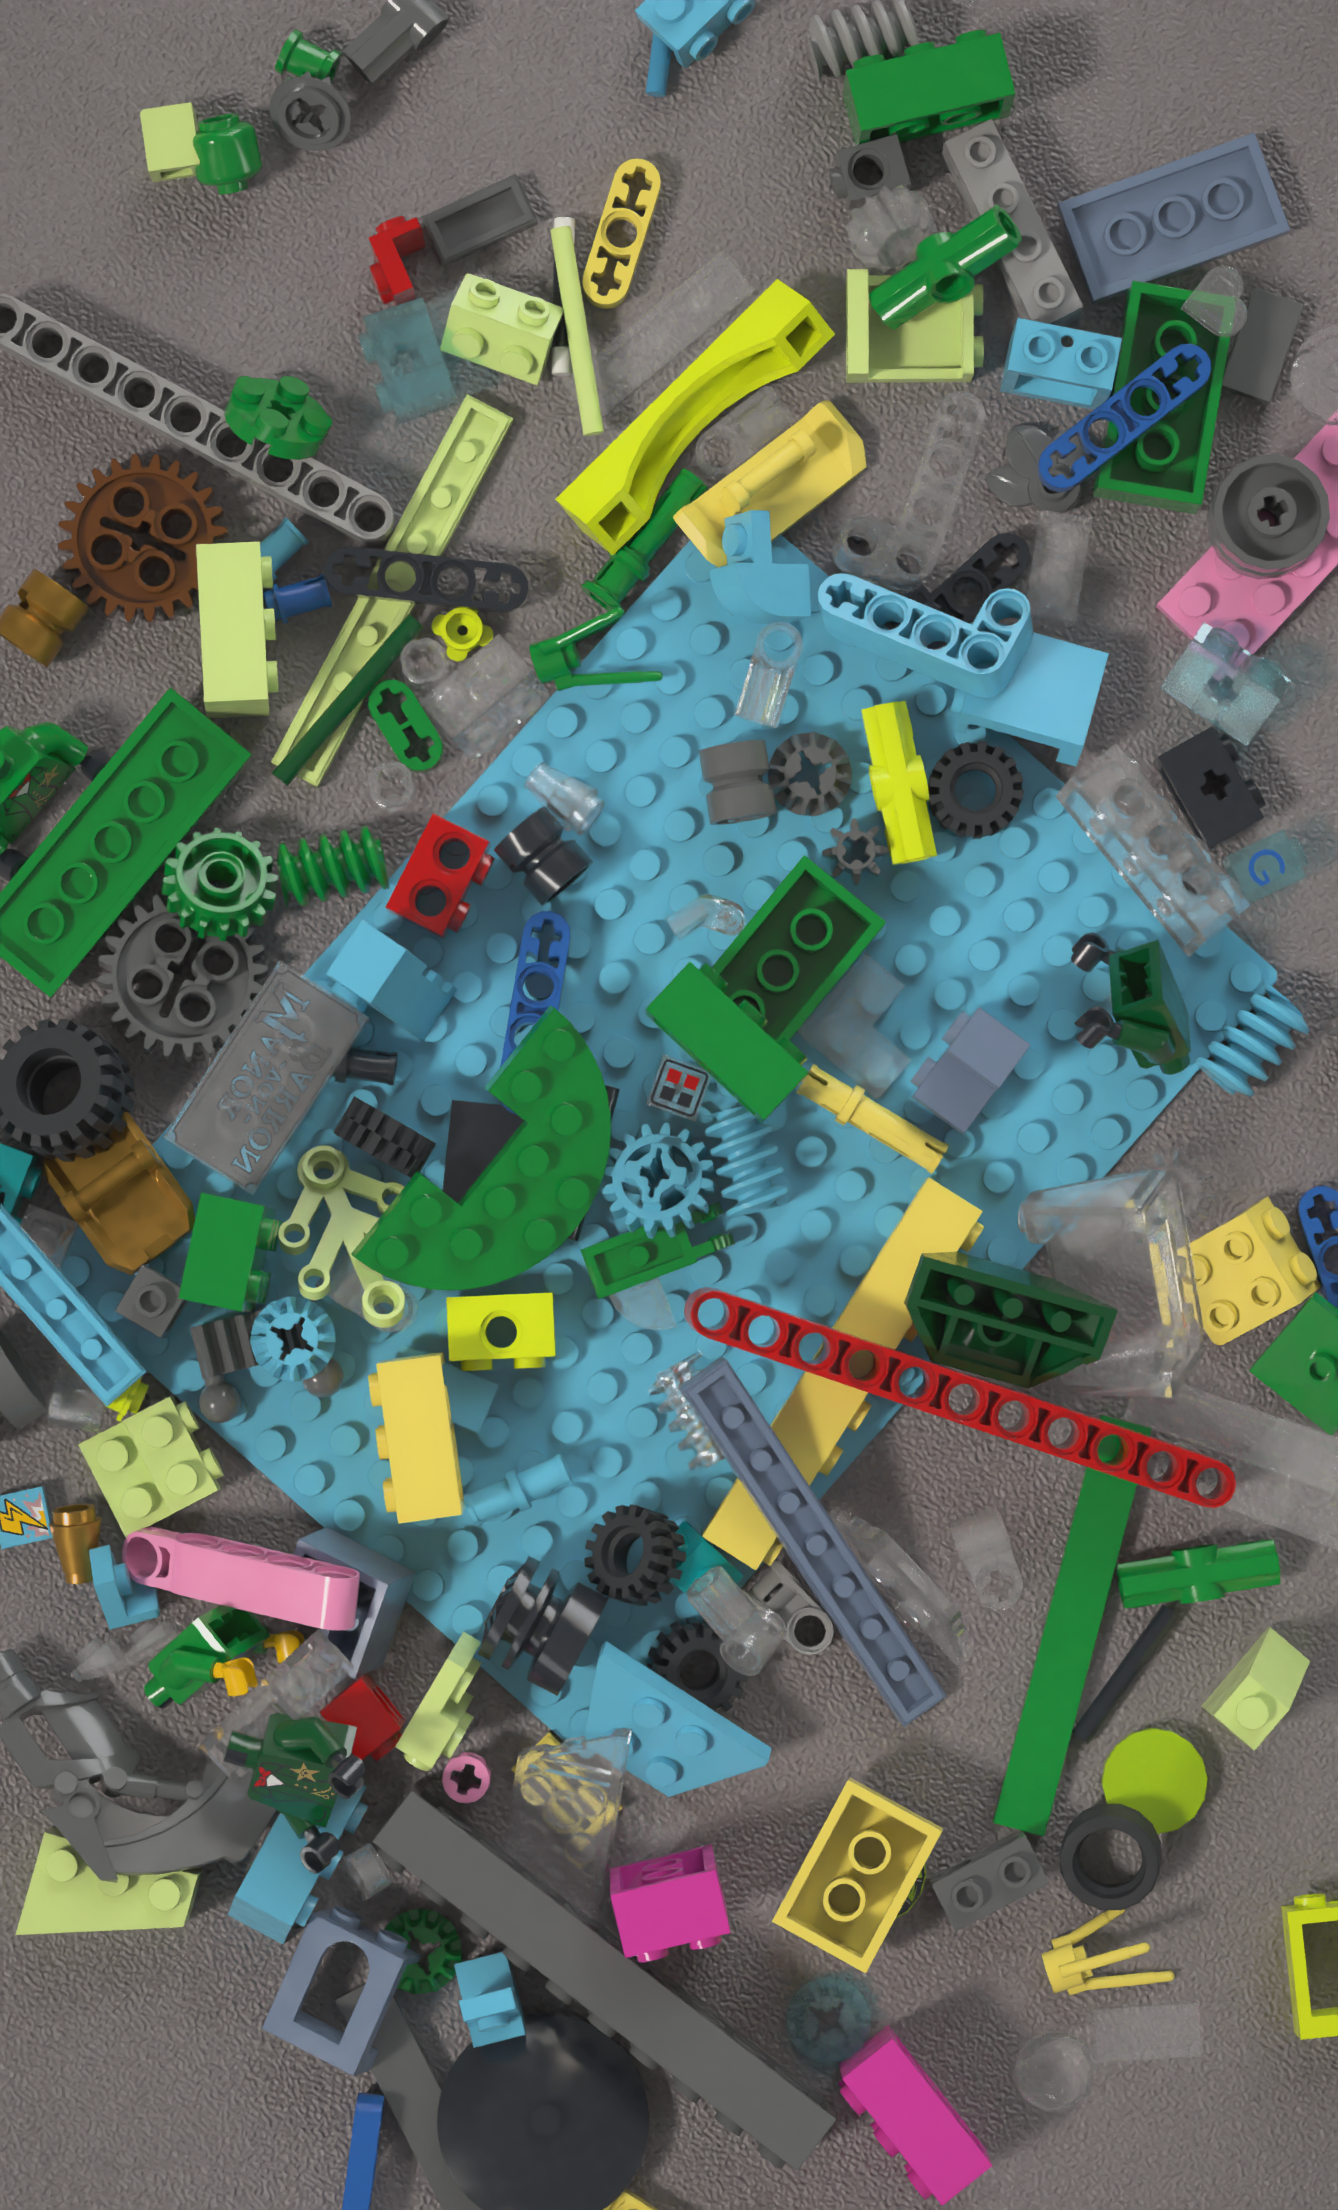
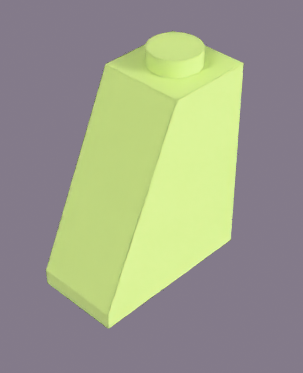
[1201,1627,1310,1751]

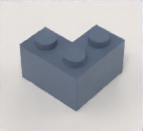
[910,1007,1030,1134]
[293,1527,416,1679]

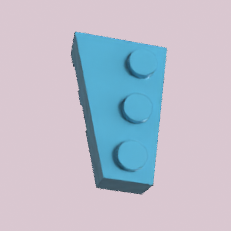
[326,920,458,1041]
[227,1785,368,1945]

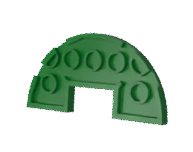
[351,1005,611,1290]

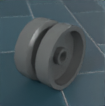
[1206,454,1330,580]

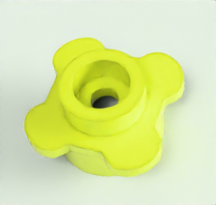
[432,608,493,662]
[105,1377,149,1422]

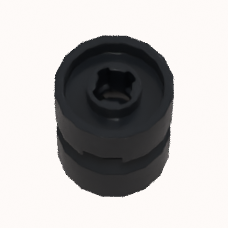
[494,806,593,906]

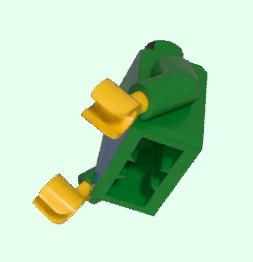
[144,1605,307,1709]

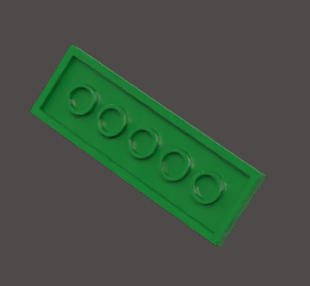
[0,687,253,998]

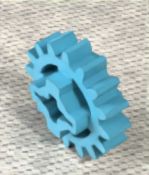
[601,1123,717,1239]

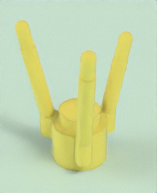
[1041,1909,1175,1995]

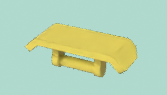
[673,400,867,568]

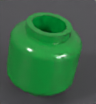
[193,113,262,195]

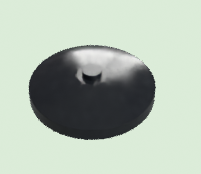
[437,2013,649,2210]

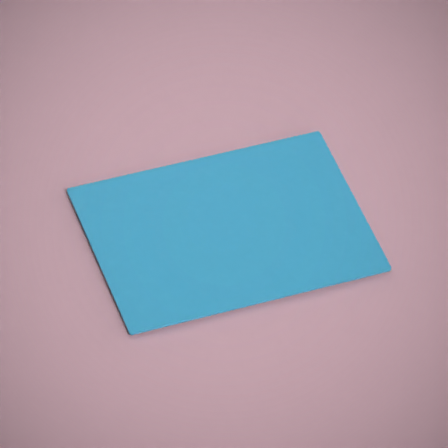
[51,535,1277,1758]

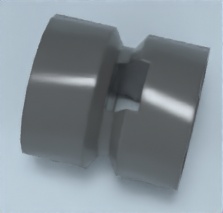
[699,740,777,825]

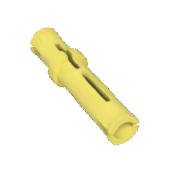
[796,1064,949,1174]

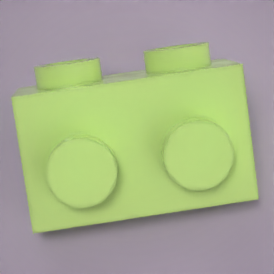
[440,274,563,386]

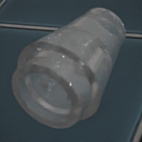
[524,762,605,835]

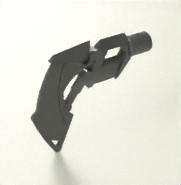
[0,1649,277,1883]

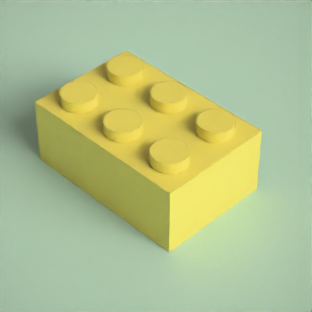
[368,1352,465,1524]
[772,1777,943,1973]

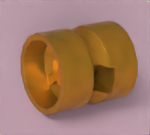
[0,569,90,668]

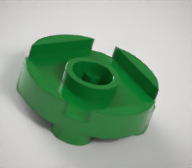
[224,376,332,460]

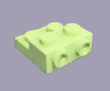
[78,1396,224,1538]
[395,1631,482,1771]

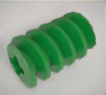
[276,826,390,909]

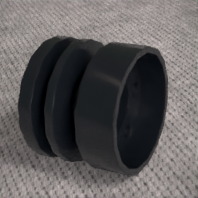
[477,1556,609,1696]

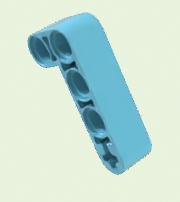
[817,573,1034,698]

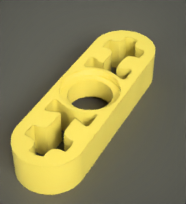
[583,159,661,309]

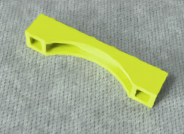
[555,279,835,556]

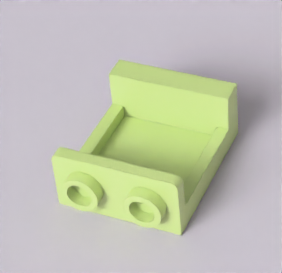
[846,269,984,383]

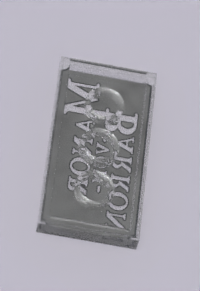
[163,961,369,1196]

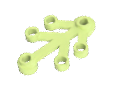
[278,1145,405,1328]

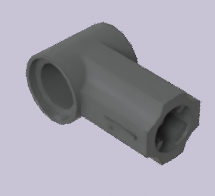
[342,0,450,87]

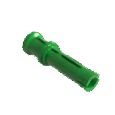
[580,468,709,611]

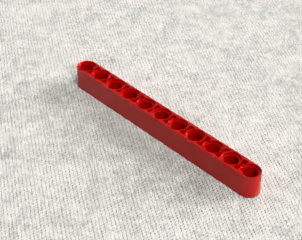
[684,1287,1236,1508]

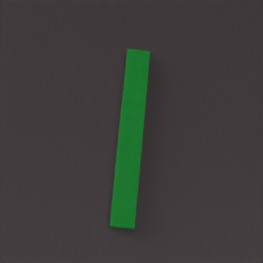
[992,1414,1152,1836]

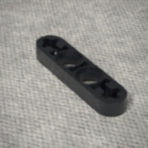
[324,546,529,613]

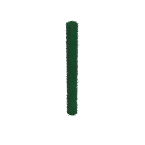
[272,614,424,787]

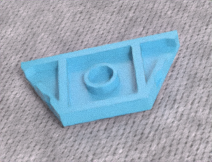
[583,1641,772,1797]

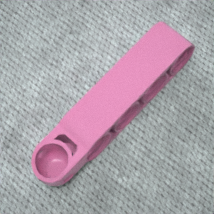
[122,1527,360,1630]

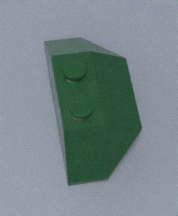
[904,1252,1118,1389]

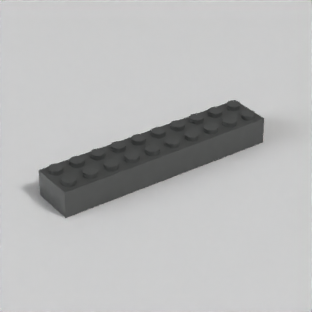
[372,1781,836,2171]

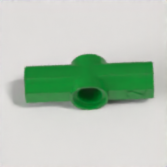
[869,205,1022,330]
[1116,1539,1281,1609]

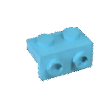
[635,0,756,68]

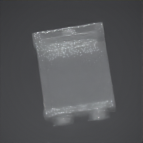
[199,1629,354,1784]

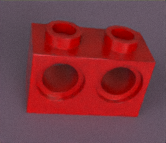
[385,813,495,939]
[319,1673,406,1761]

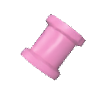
[442,1751,491,1803]

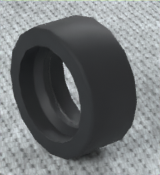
[1060,1804,1161,1910]

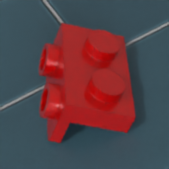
[369,216,425,315]

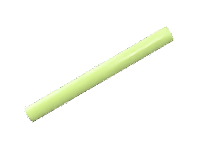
[550,226,604,436]

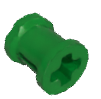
[275,29,343,82]

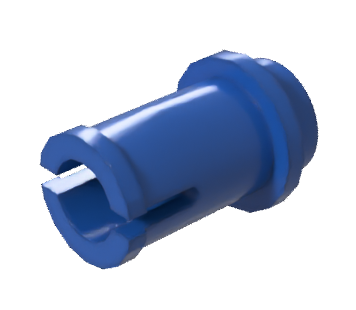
[263,574,332,624]

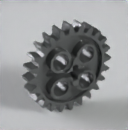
[97,895,268,1062]

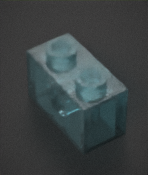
[358,297,458,424]
[1160,622,1291,746]

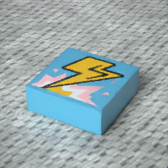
[0,1486,53,1549]

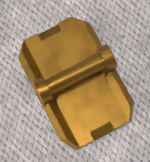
[42,1112,195,1275]

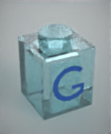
[1221,830,1308,908]

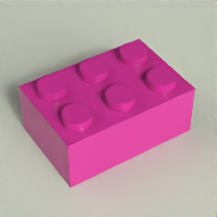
[609,1844,731,1962]
[838,2025,992,2206]

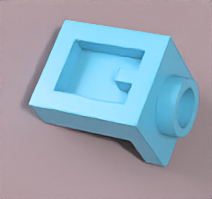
[89,1545,160,1630]

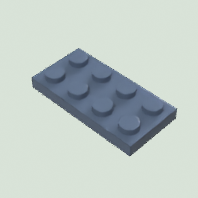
[1057,133,1290,304]

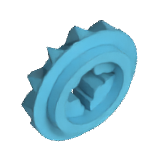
[250,1296,336,1381]

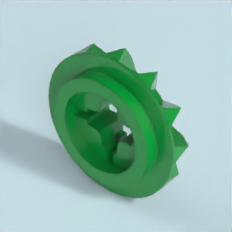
[384,1909,462,1995]

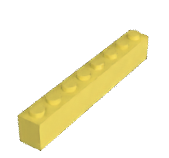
[702,1177,984,1570]

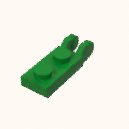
[580,1202,735,1299]

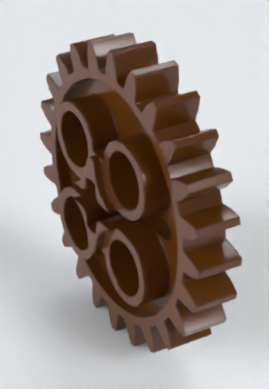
[58,453,229,625]

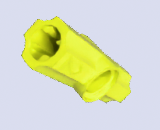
[861,701,937,865]

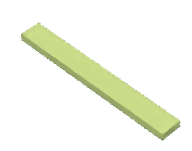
[271,394,514,788]

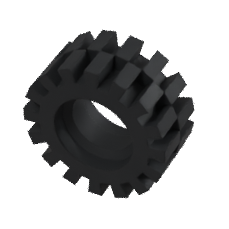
[928,741,1024,839]
[333,1096,436,1178]
[584,1504,686,1606]
[647,1617,749,1712]

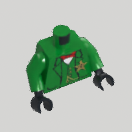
[0,722,111,882]

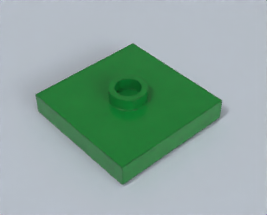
[1249,1291,1338,1436]

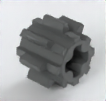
[822,818,888,886]

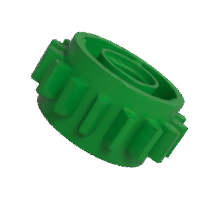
[162,828,278,941]

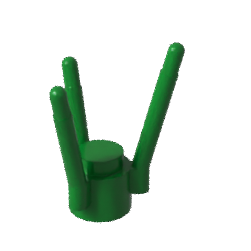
[529,607,663,691]

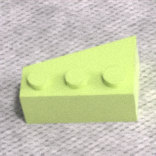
[196,542,279,718]
[15,1826,203,1935]

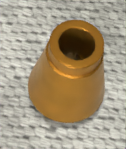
[49,1504,101,1584]

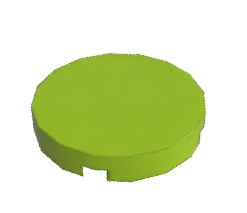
[1101,1727,1208,1834]

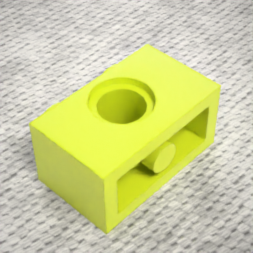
[446,1293,556,1371]

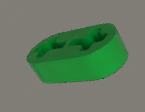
[368,680,443,773]

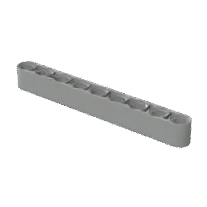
[0,294,396,547]

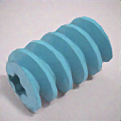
[1195,982,1310,1097]
[704,1106,789,1219]

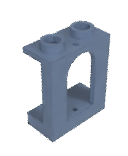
[262,1906,421,2076]

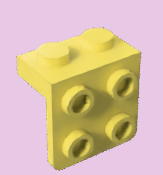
[1166,1196,1321,1345]

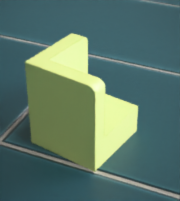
[140,102,200,182]

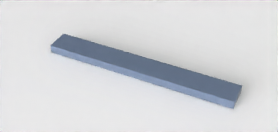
[678,1356,946,1727]

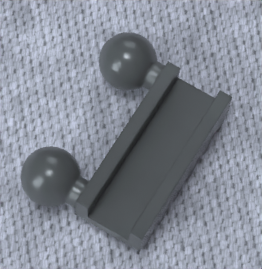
[190,1300,344,1423]

